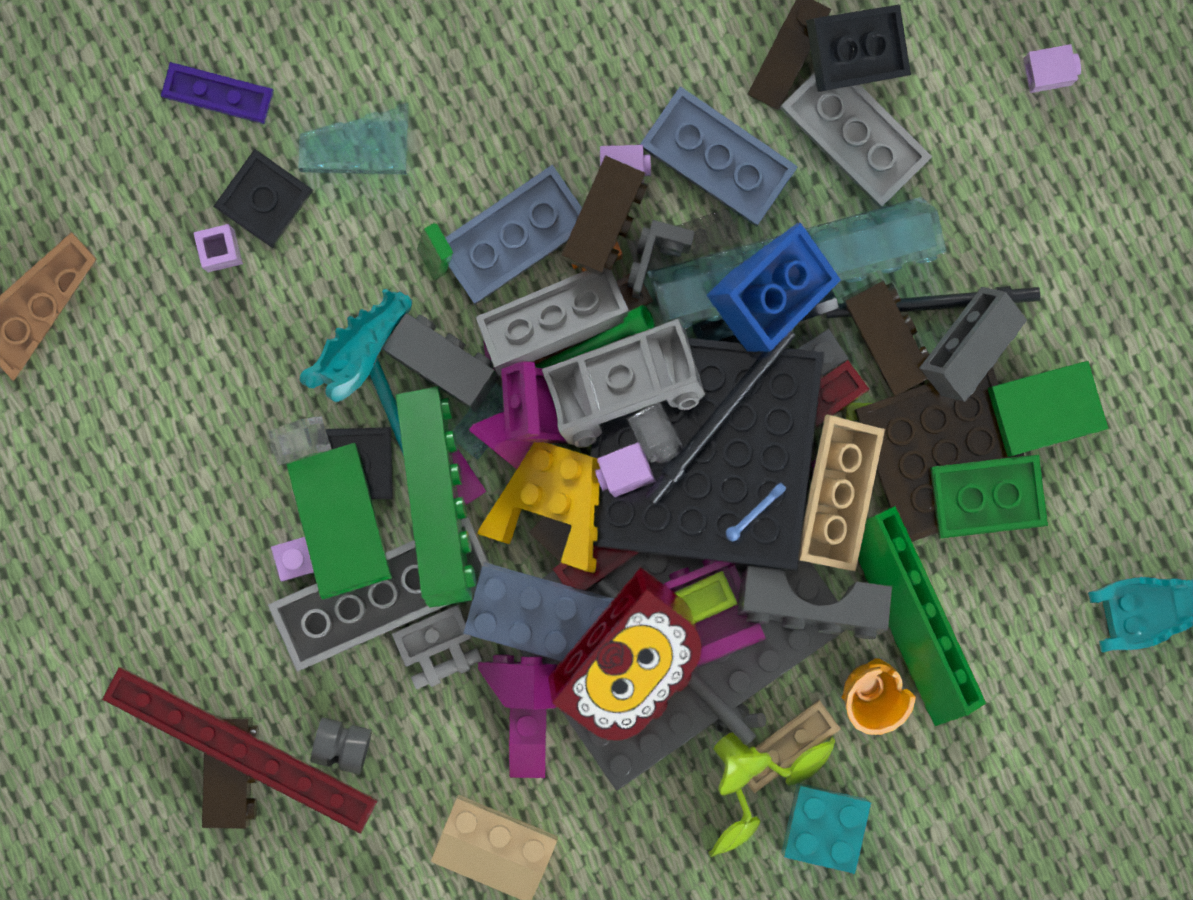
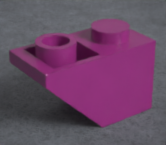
[478,654,557,710]

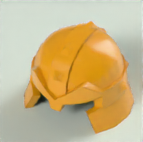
[841,658,916,735]

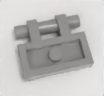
[392,605,483,690]

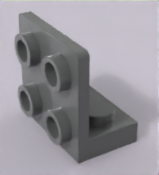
[627,220,695,299]

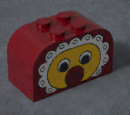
[548,567,701,741]

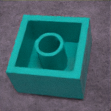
[781,783,871,874]

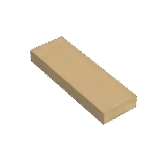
[747,700,841,793]

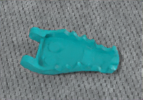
[300,289,412,402]
[1088,577,1193,653]

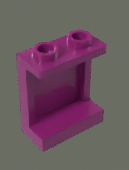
[501,361,569,444]
[664,560,766,667]

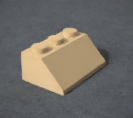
[431,795,558,900]

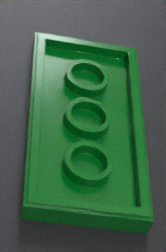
[286,443,392,599]

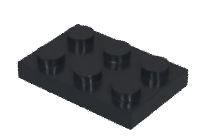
[806,4,911,92]

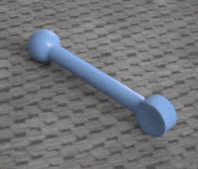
[726,483,786,541]

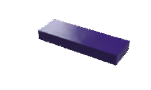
[161,62,274,125]

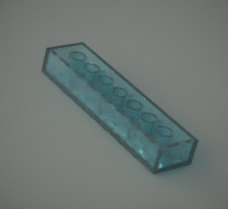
[647,197,947,329]

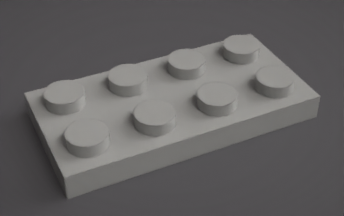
[780,73,932,209]
[475,269,629,376]

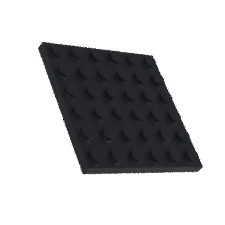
[591,335,824,571]

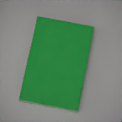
[988,360,1109,457]
[930,454,1048,539]

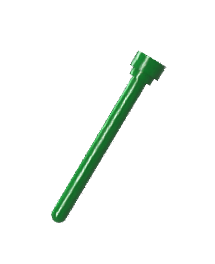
[501,305,655,387]

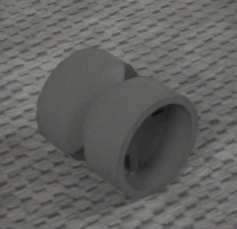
[310,717,372,775]

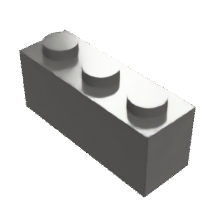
[919,287,1027,402]
[382,313,500,413]

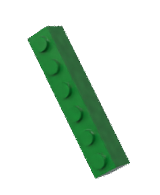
[396,386,476,608]
[858,506,986,726]

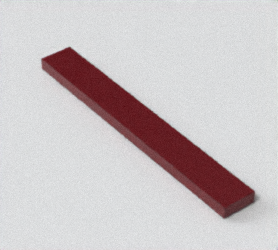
[102,667,378,834]

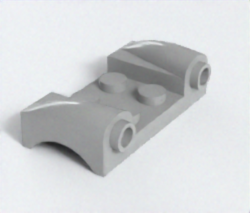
[542,319,705,447]

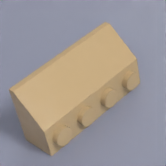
[799,415,885,572]

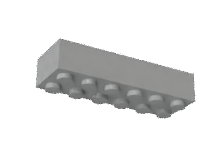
[268,516,490,672]

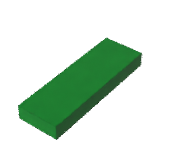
[417,223,453,281]

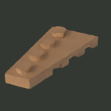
[0,232,97,381]

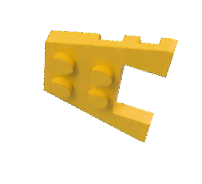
[477,442,600,573]

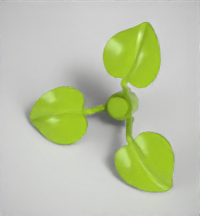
[708,732,836,857]

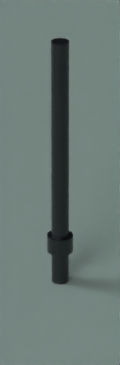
[826,286,1041,319]
[644,331,796,505]

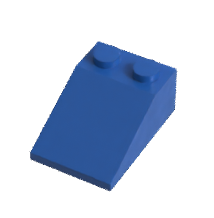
[706,223,841,352]

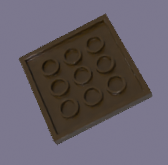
[854,367,1025,542]

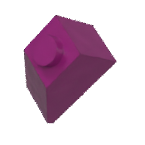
[469,411,534,469]
[509,708,547,778]

